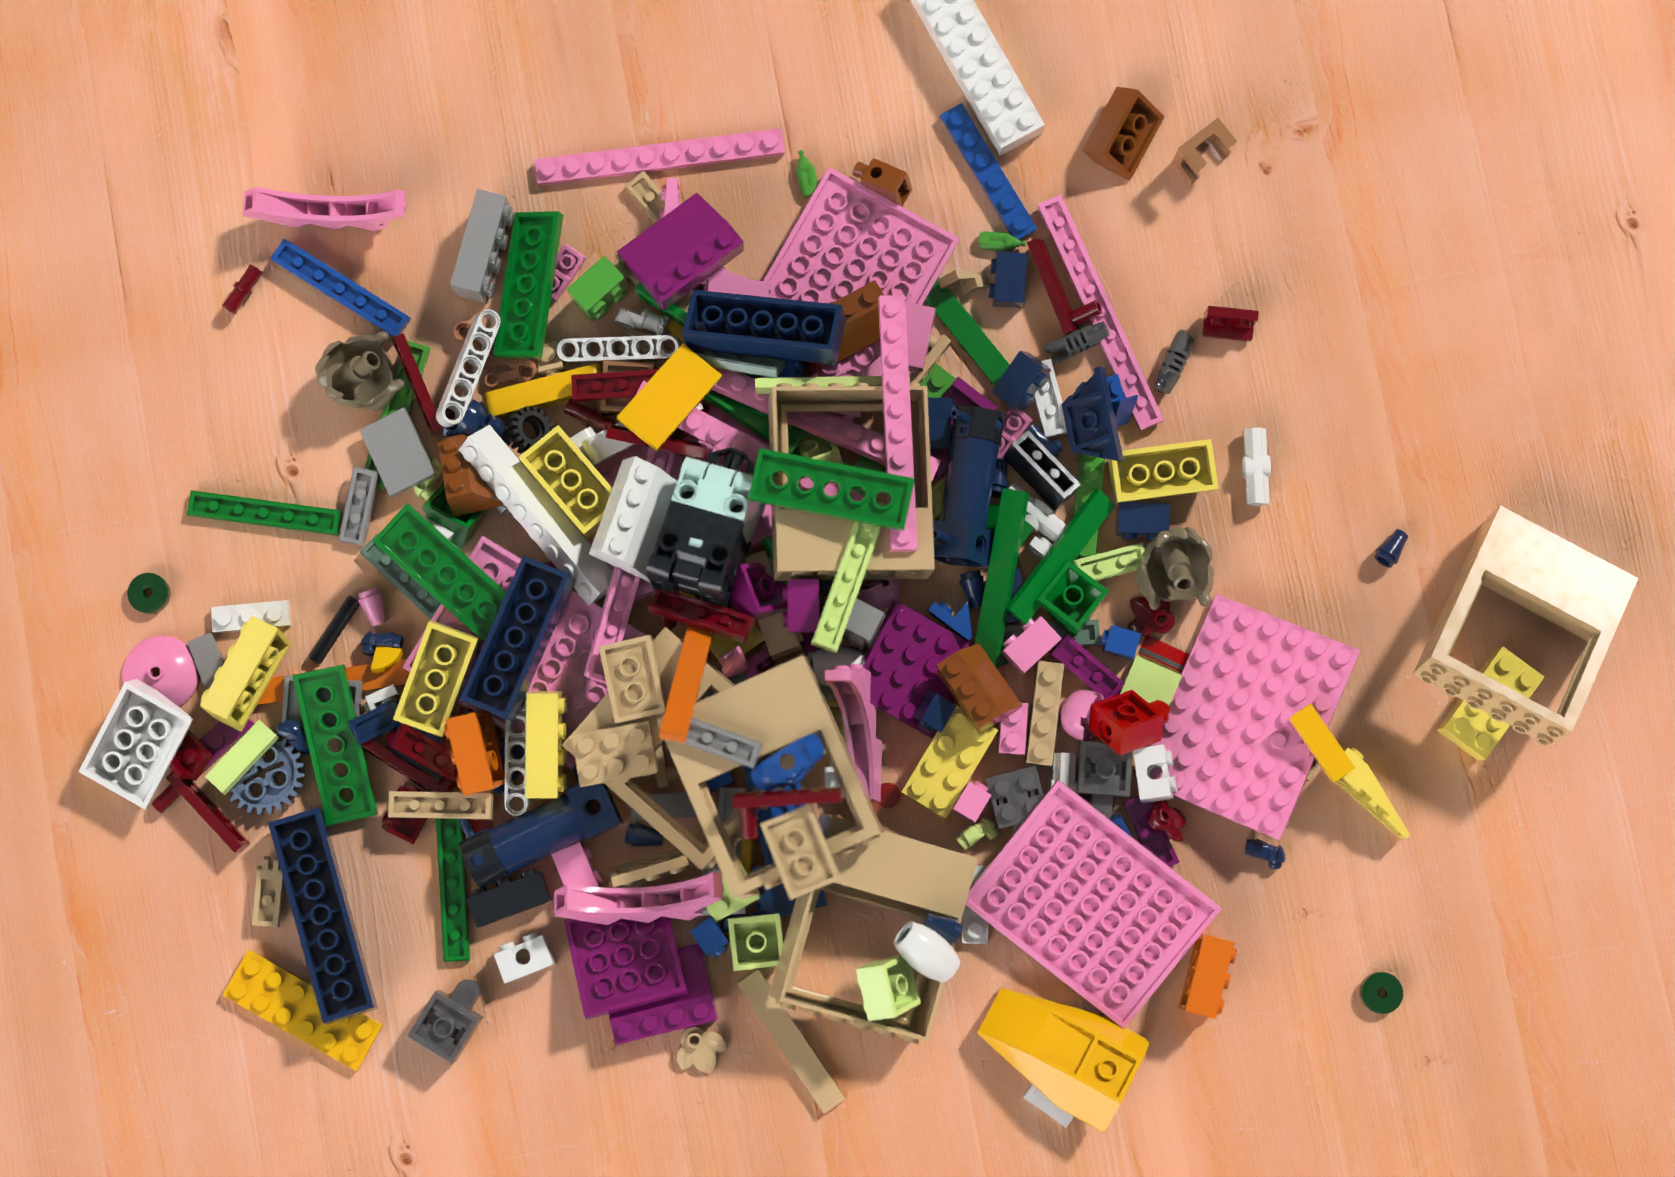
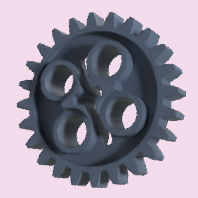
[228,733,306,815]

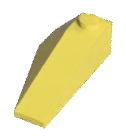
[1323,747,1410,839]

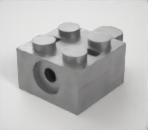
[1076,741,1133,819]
[984,765,1044,834]
[408,979,483,1064]

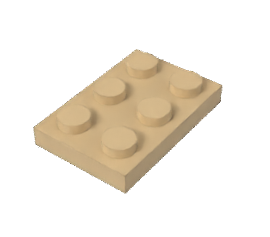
[599,635,666,724]
[571,721,659,787]
[760,804,841,900]
[611,849,689,888]

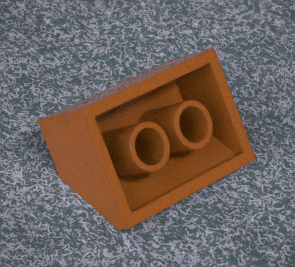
[1082,87,1165,180]
[831,280,884,363]
[437,434,504,517]
[936,643,1022,734]

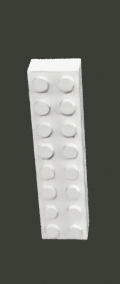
[910,0,1045,157]

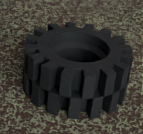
[504,406,553,454]

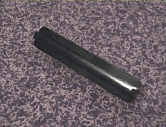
[309,595,360,664]

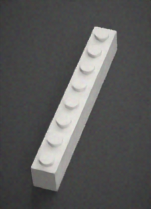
[459,425,613,606]

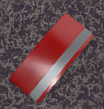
[1139,636,1190,673]

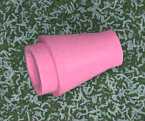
[358,587,386,627]

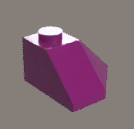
[730,562,788,621]

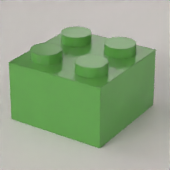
[567,255,629,322]

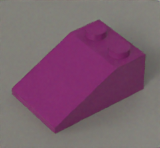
[783,579,823,633]

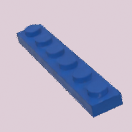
[940,103,1037,240]
[270,238,411,337]

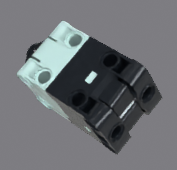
[646,448,766,609]

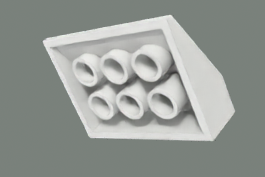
[589,456,678,582]
[78,679,194,809]

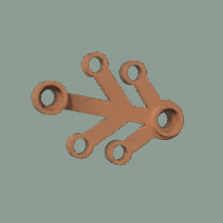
[453,321,539,389]

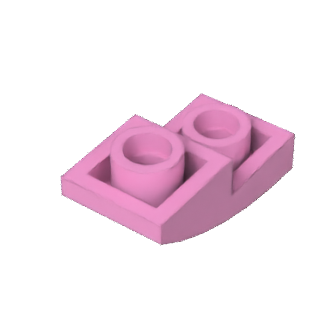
[551,244,587,300]
[997,407,1033,459]

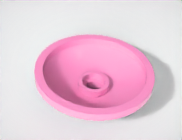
[122,636,200,707]

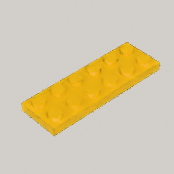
[222,949,384,1071]

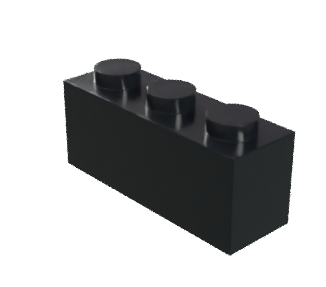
[1003,430,1081,511]
[466,868,553,928]

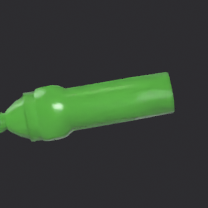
[796,150,819,198]
[979,231,1026,252]

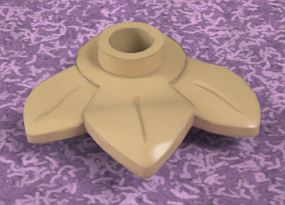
[676,1026,728,1073]

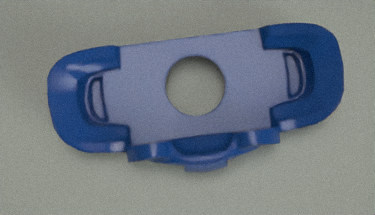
[751,733,824,791]

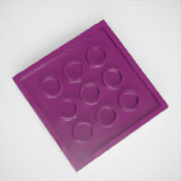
[861,601,973,739]
[564,916,687,1020]

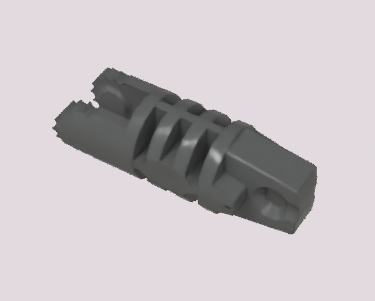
[1044,321,1110,365]
[1154,329,1195,394]

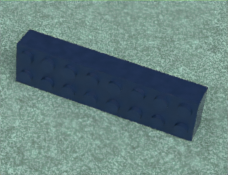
[268,807,378,1025]

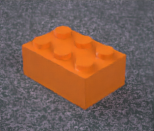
[444,709,505,796]
[1178,934,1237,1019]

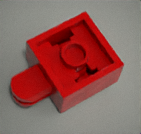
[1089,690,1170,755]

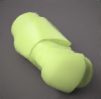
[413,458,442,501]
[956,817,999,851]

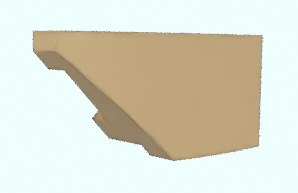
[938,270,990,295]

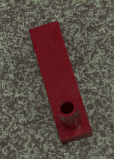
[1027,238,1102,335]
[392,333,455,434]
[571,369,659,402]
[603,423,708,481]
[648,588,755,644]
[388,723,459,785]
[363,739,456,792]
[152,773,250,853]
[732,787,843,839]

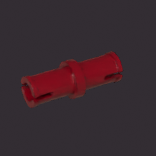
[222,264,263,314]
[564,399,616,431]

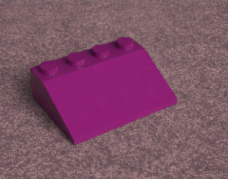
[617,193,744,311]
[609,943,719,1045]

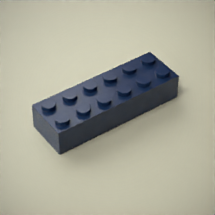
[682,290,846,365]
[460,555,576,722]

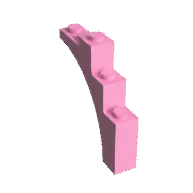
[660,177,771,298]
[242,187,407,231]
[835,303,936,422]
[825,664,882,802]
[554,872,724,925]

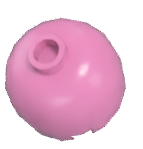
[856,580,900,616]
[1058,690,1104,741]

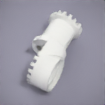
[615,308,669,335]

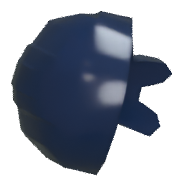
[441,399,487,437]

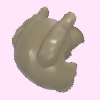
[315,332,405,412]
[1134,527,1214,610]

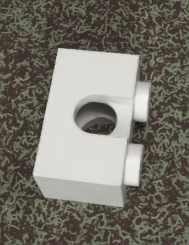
[1133,744,1177,803]
[494,932,556,983]

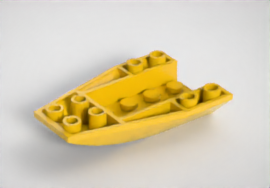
[977,987,1150,1133]

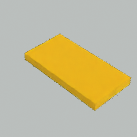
[617,343,722,452]

